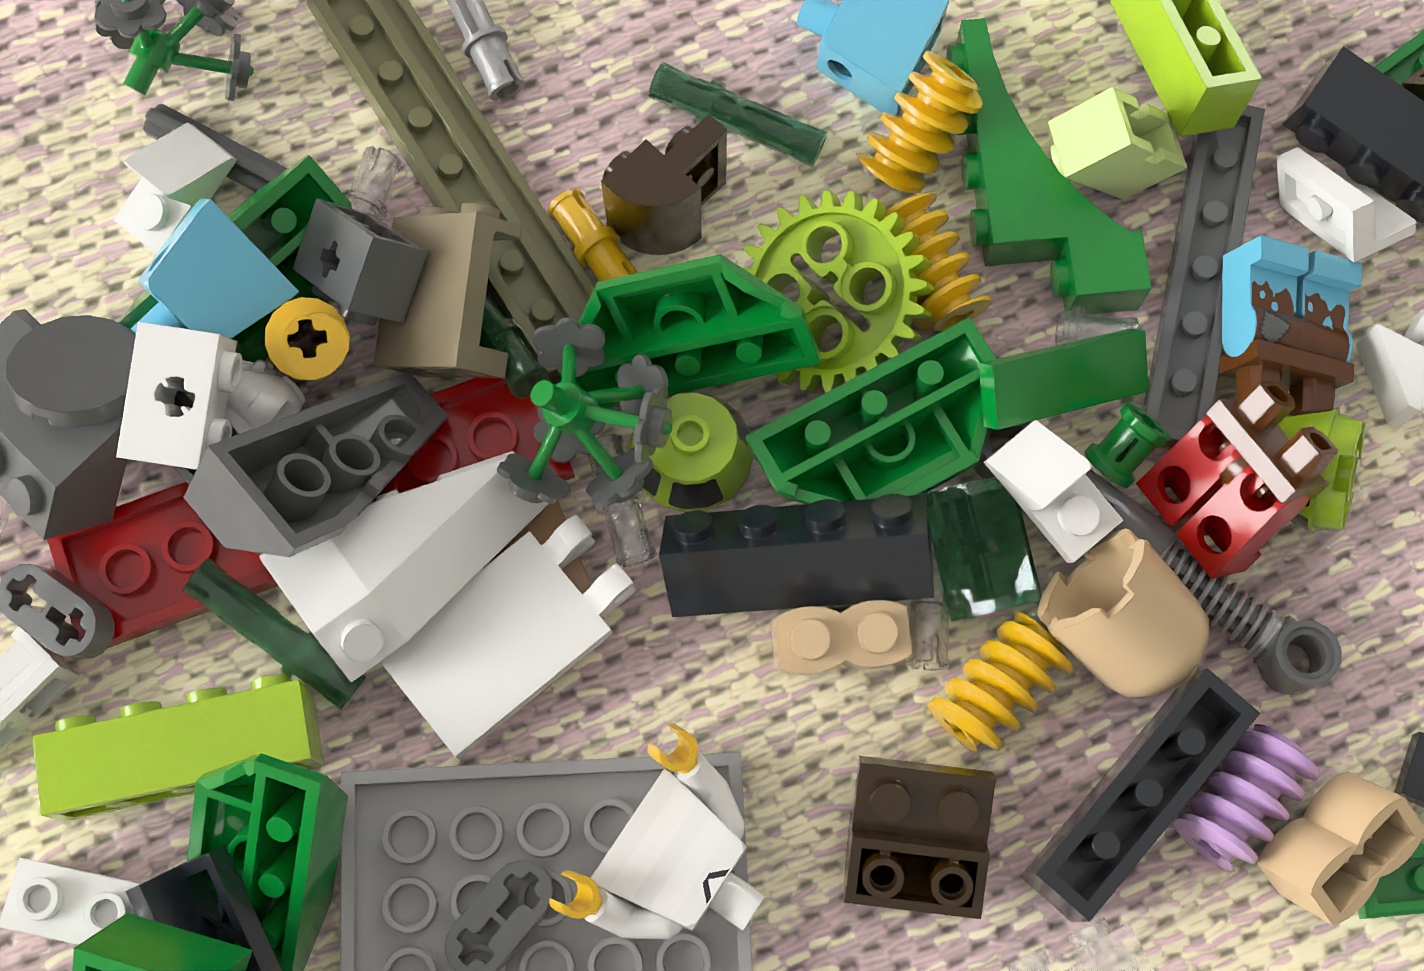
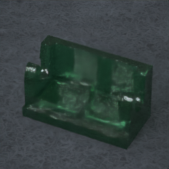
[920,477,1042,622]

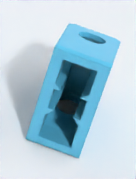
[796,0,949,116]
[131,198,299,339]

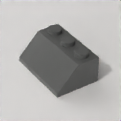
[0,309,128,540]

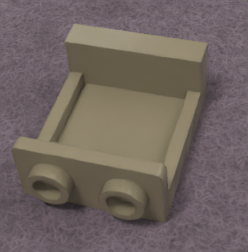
[373,203,522,378]

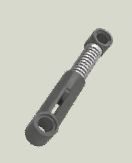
[973,421,1342,695]

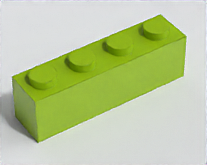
[1109,0,1262,137]
[32,674,324,821]

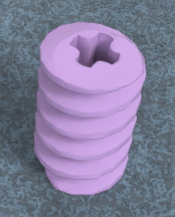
[1174,724,1321,872]

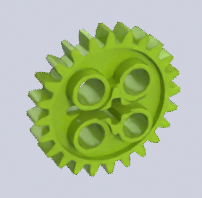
[743,190,934,394]

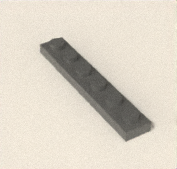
[1143,105,1265,447]

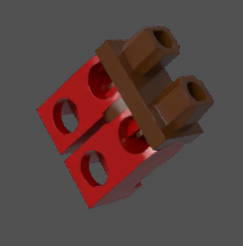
[1135,381,1338,579]

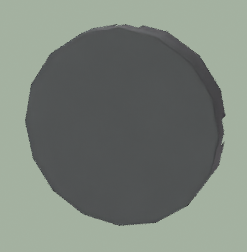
[6,315,136,428]

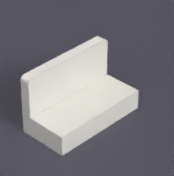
[1277,147,1416,262]

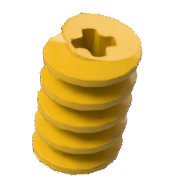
[856,50,983,194]
[883,193,993,331]
[265,297,350,380]
[927,612,1074,753]

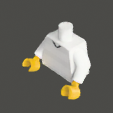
[549,723,766,940]

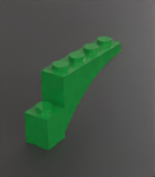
[946,18,1152,317]

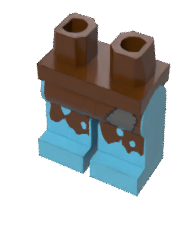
[1219,235,1363,415]

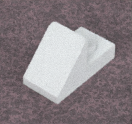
[113,123,237,255]
[1356,309,1424,429]
[984,420,1124,563]

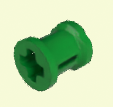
[1084,402,1171,488]

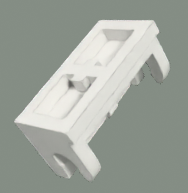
[0,627,80,755]

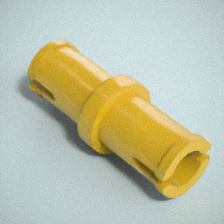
[548,188,638,282]

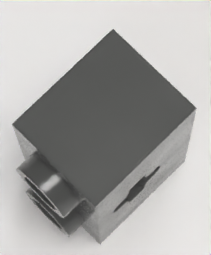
[293,198,428,326]

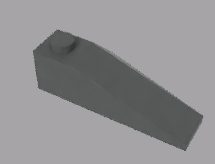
[184,371,448,557]

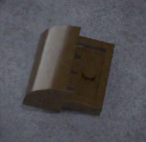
[601,114,727,255]
[844,755,996,919]

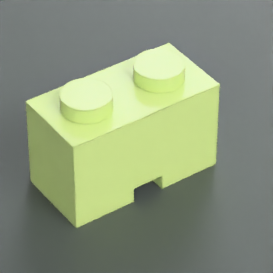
[1048,87,1187,199]

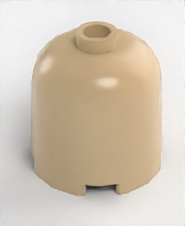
[1037,529,1210,699]

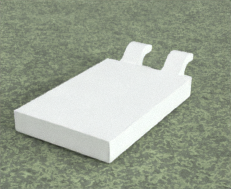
[380,514,636,759]

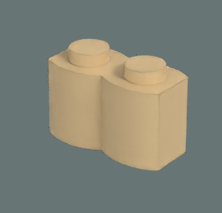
[770,600,912,675]
[1257,771,1424,925]

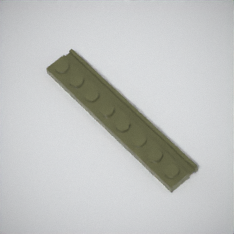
[306,0,595,381]

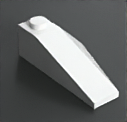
[259,451,549,683]

